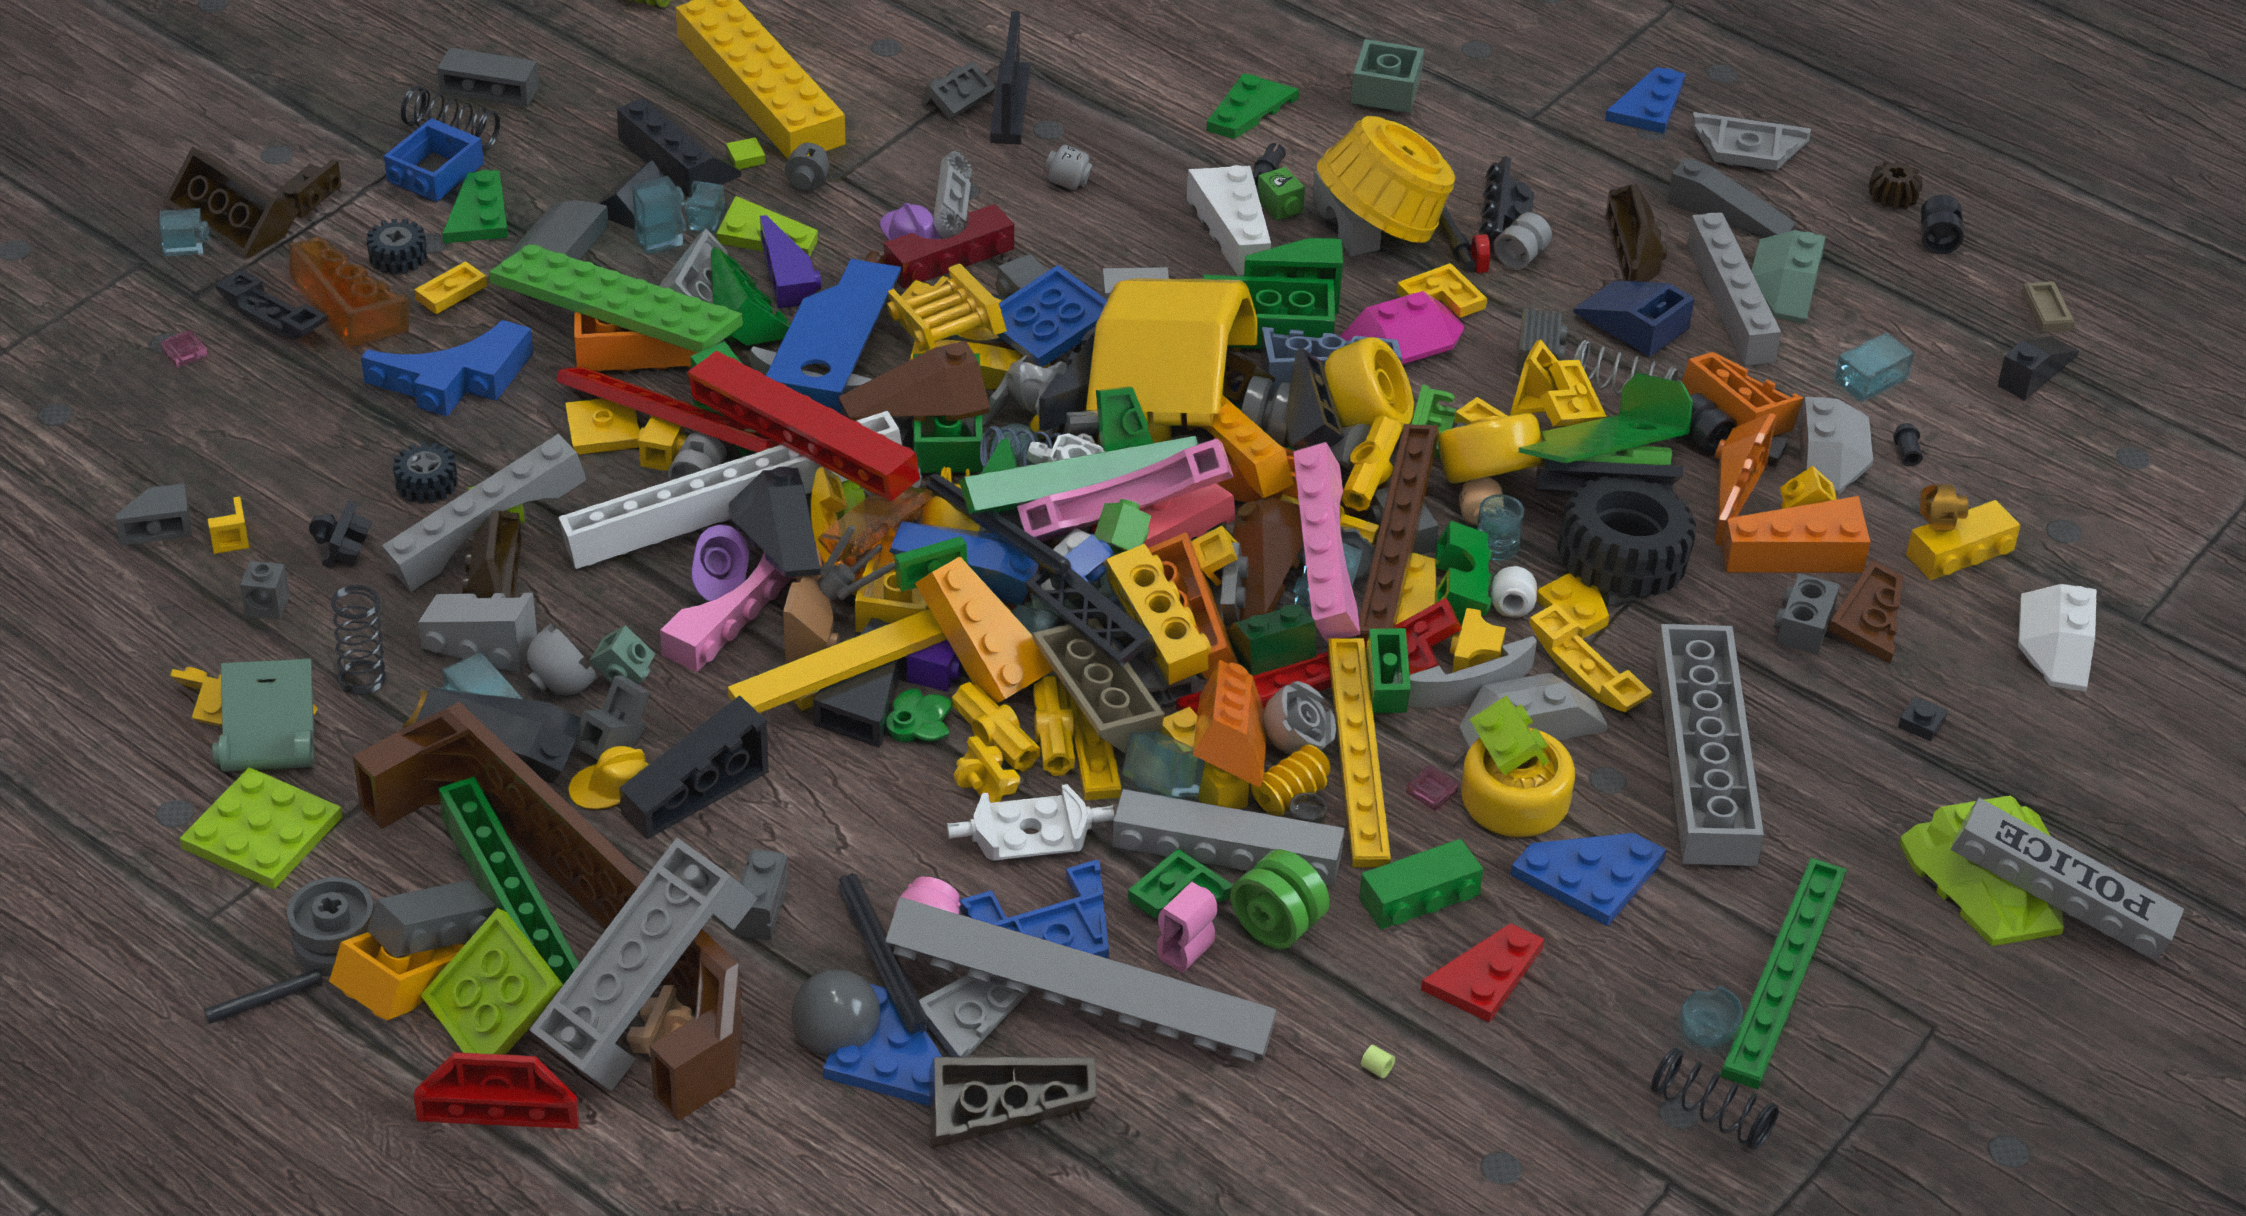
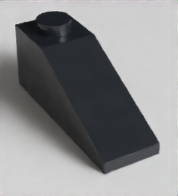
[1997,336,2079,400]
[1285,347,1344,451]

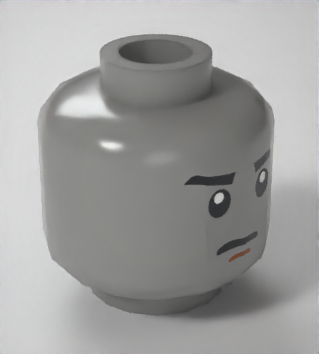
[1044,144,1093,191]

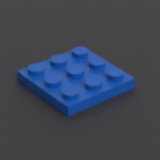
[985,265,1107,367]

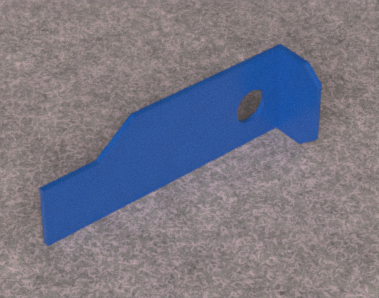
[766,259,901,414]

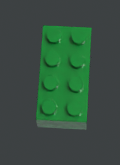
[1203,275,1335,349]
[913,353,983,473]

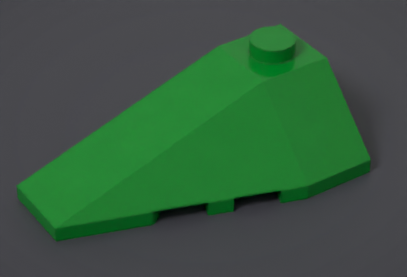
[711,246,791,346]

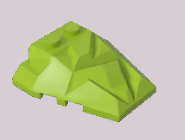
[1899,795,2064,946]

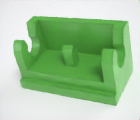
[1411,385,1456,458]

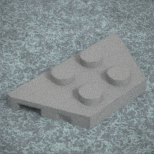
[1691,112,1811,170]

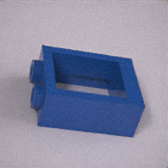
[384,118,484,202]

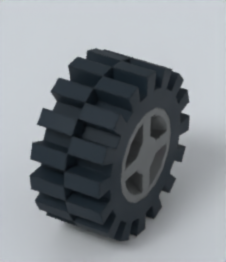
[366,219,428,275]
[393,442,458,504]

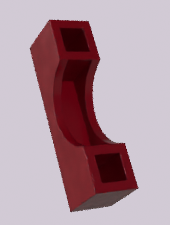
[884,204,1015,289]

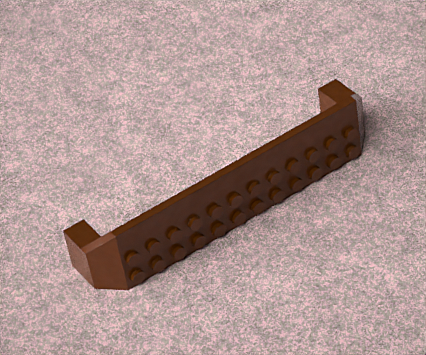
[353,701,744,1121]

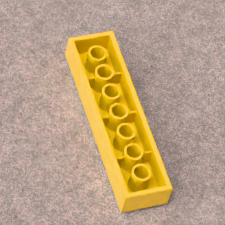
[676,0,846,159]

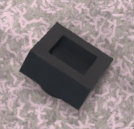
[1898,696,1948,742]

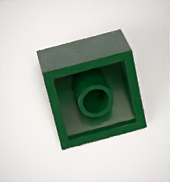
[1226,604,1316,676]

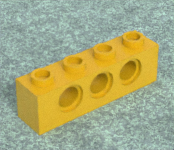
[1106,544,1211,685]

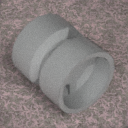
[1494,212,1552,270]
[668,432,727,481]

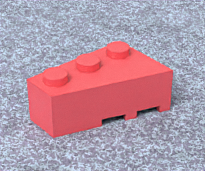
[1139,483,1236,548]

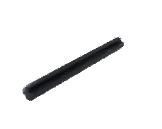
[926,474,1071,577]
[838,873,928,1034]

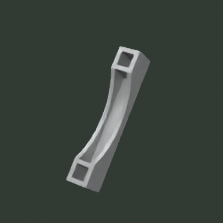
[382,434,587,592]

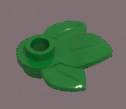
[886,688,952,742]

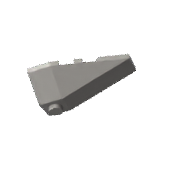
[659,228,728,304]

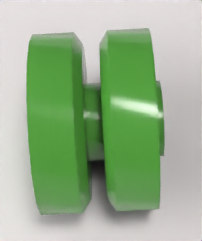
[1230,849,1330,949]

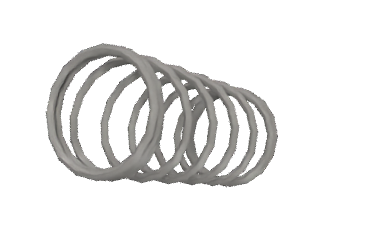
[1573,340,1678,394]

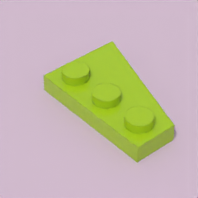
[716,196,818,257]

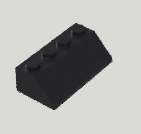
[617,98,741,199]

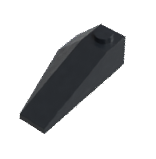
[1039,326,1096,431]
[729,466,820,578]
[415,688,581,784]

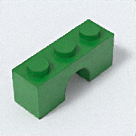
[1435,520,1492,624]

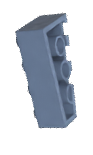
[1261,327,1402,395]

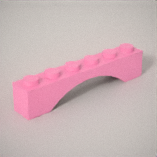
[1017,438,1234,542]
[1293,442,1360,644]
[660,521,815,672]

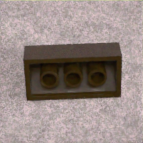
[162,147,299,258]

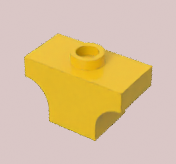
[1450,608,1506,673]

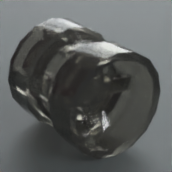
[1289,793,1327,825]

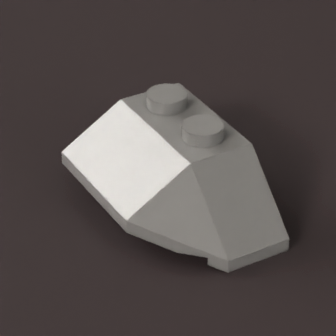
[1798,397,1873,495]
[1459,673,1608,750]

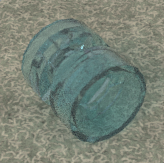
[1477,494,1524,560]

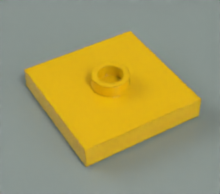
[565,398,639,455]

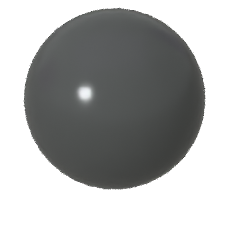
[791,969,880,1057]

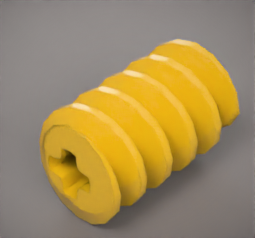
[1250,744,1331,817]

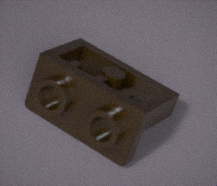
[274,159,342,218]

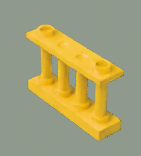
[887,264,1007,352]

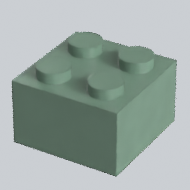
[1351,39,1424,113]

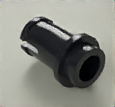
[1893,423,1923,466]

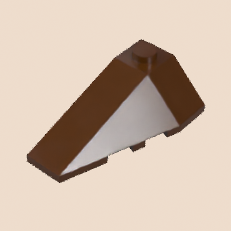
[838,340,990,421]
[1233,497,1304,621]

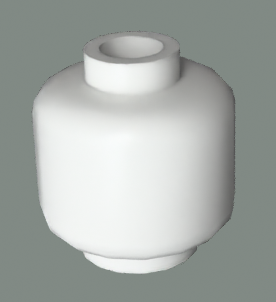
[1491,566,1537,618]

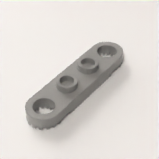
[933,151,972,239]

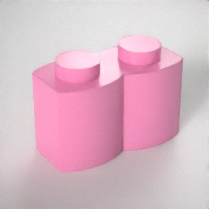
[1157,882,1217,973]

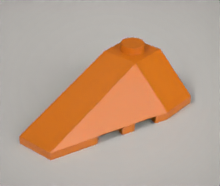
[1715,413,1776,546]

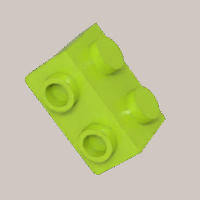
[1469,695,1550,776]

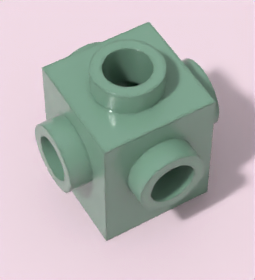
[589,625,655,684]

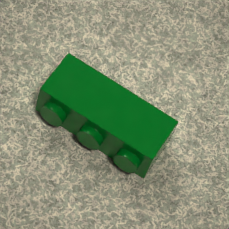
[1359,839,1483,930]

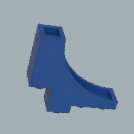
[361,320,534,416]

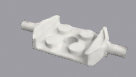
[947,784,1115,861]

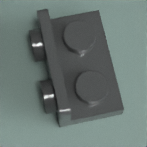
[921,61,996,120]

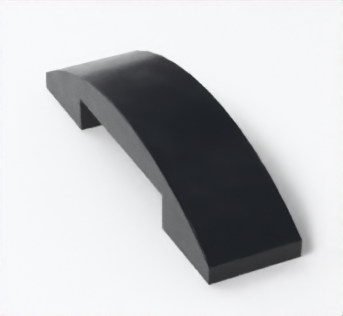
[216,270,328,338]

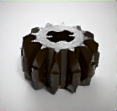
[1868,160,1923,210]

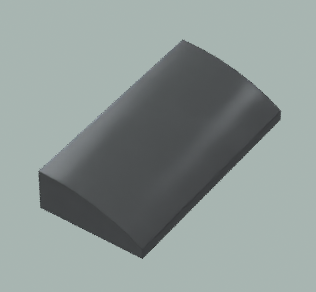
[488,201,609,281]

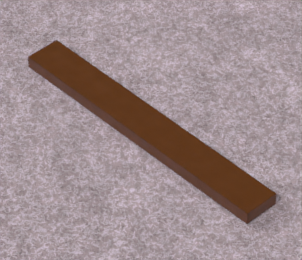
[1356,424,1439,641]

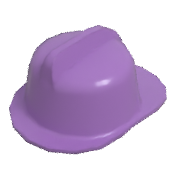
[880,203,940,241]
[691,525,749,602]

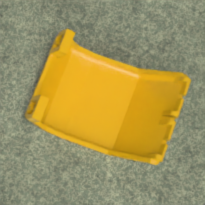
[1086,278,1257,427]

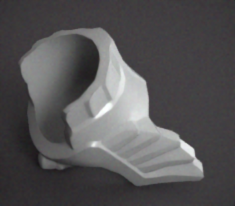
[982,355,1067,437]

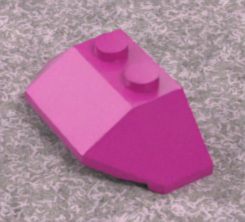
[1340,291,1465,364]

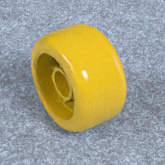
[1324,337,1414,432]
[1438,413,1544,484]
[1461,728,1575,837]

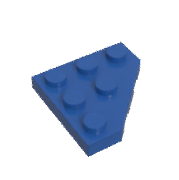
[1510,833,1667,926]
[823,983,942,1106]

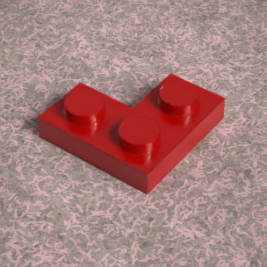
[1395,598,1462,675]

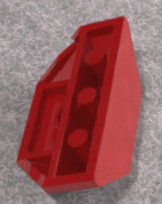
[413,1052,580,1129]

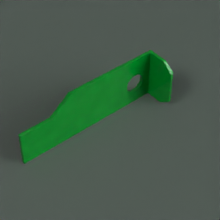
[1518,373,1693,463]

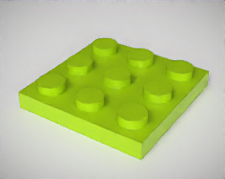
[179,767,342,890]
[421,908,563,1055]

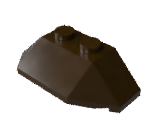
[1605,184,1667,282]
[462,510,522,598]

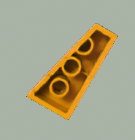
[915,557,1054,704]

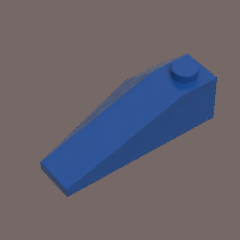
[889,521,1039,607]

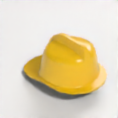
[568,746,650,810]

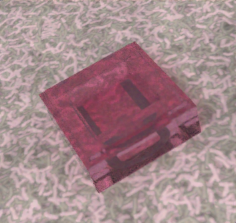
[161,330,207,368]
[1406,765,1459,811]

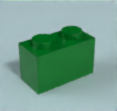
[1366,628,1411,713]

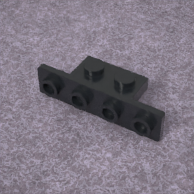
[1478,156,1534,245]

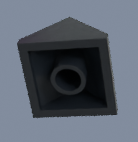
[598,160,680,234]

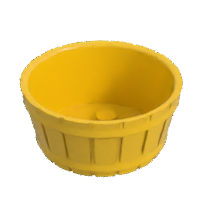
[1317,116,1455,243]

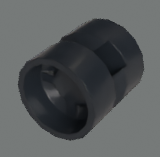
[1920,195,1964,254]
[1685,393,1737,455]

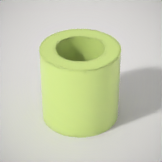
[1361,1045,1395,1078]

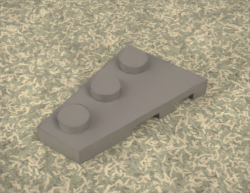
[919,975,1032,1057]

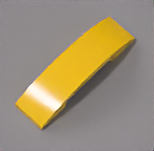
[811,467,864,596]
[1529,603,1653,712]

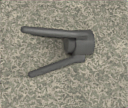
[817,525,895,601]

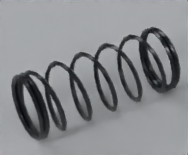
[400,86,500,150]
[331,585,386,694]
[1651,1048,1779,1150]

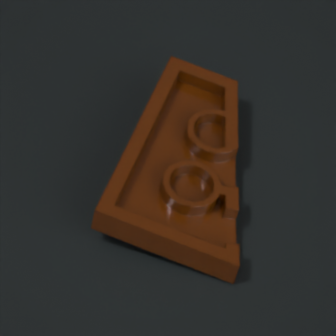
[1827,560,1903,664]

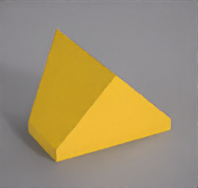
[1510,339,1559,416]

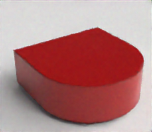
[1470,234,1490,273]

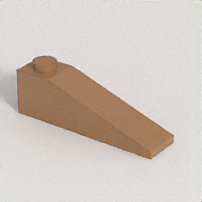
[783,542,840,664]

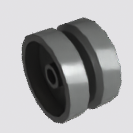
[1241,376,1291,449]
[287,877,374,976]

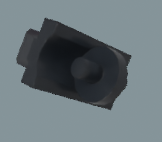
[309,501,372,569]

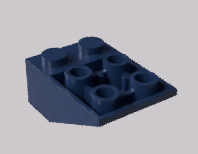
[1573,280,1695,357]

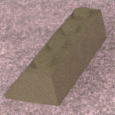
[1032,618,1165,754]

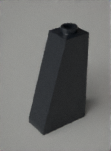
[813,617,904,748]

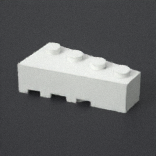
[1187,165,1271,276]

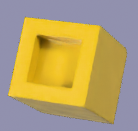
[208,496,249,554]
[1191,526,1238,586]

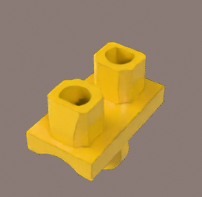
[954,736,1020,803]

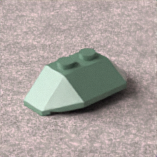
[1751,230,1826,324]

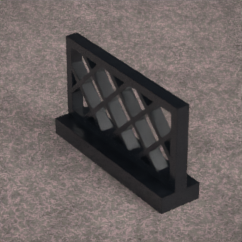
[990,11,1030,145]
[1536,459,1683,492]

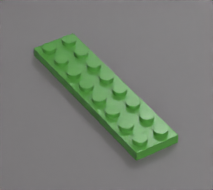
[489,244,743,353]

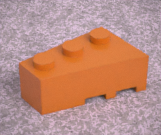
[1682,352,1803,437]

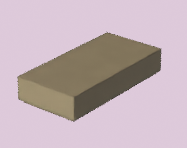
[2022,281,2075,333]

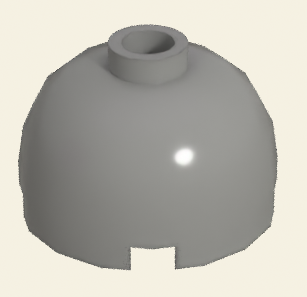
[527,624,598,697]
[1263,681,1336,755]

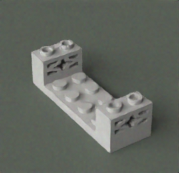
[530,837,758,1091]

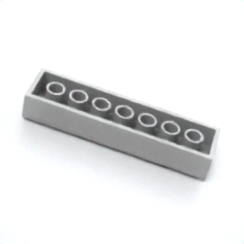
[1656,624,1764,866]

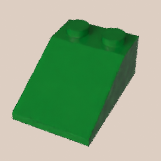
[1244,238,1343,314]

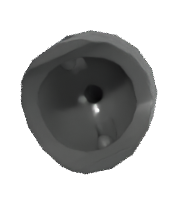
[785,143,829,191]

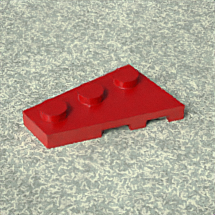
[1421,923,1544,1023]

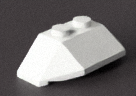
[2018,584,2097,692]

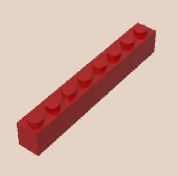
[688,350,920,502]

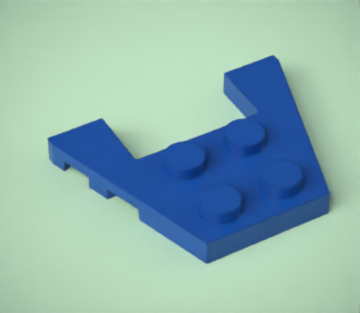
[960,859,1109,959]

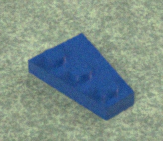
[1605,67,1686,133]

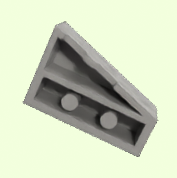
[418,593,537,673]

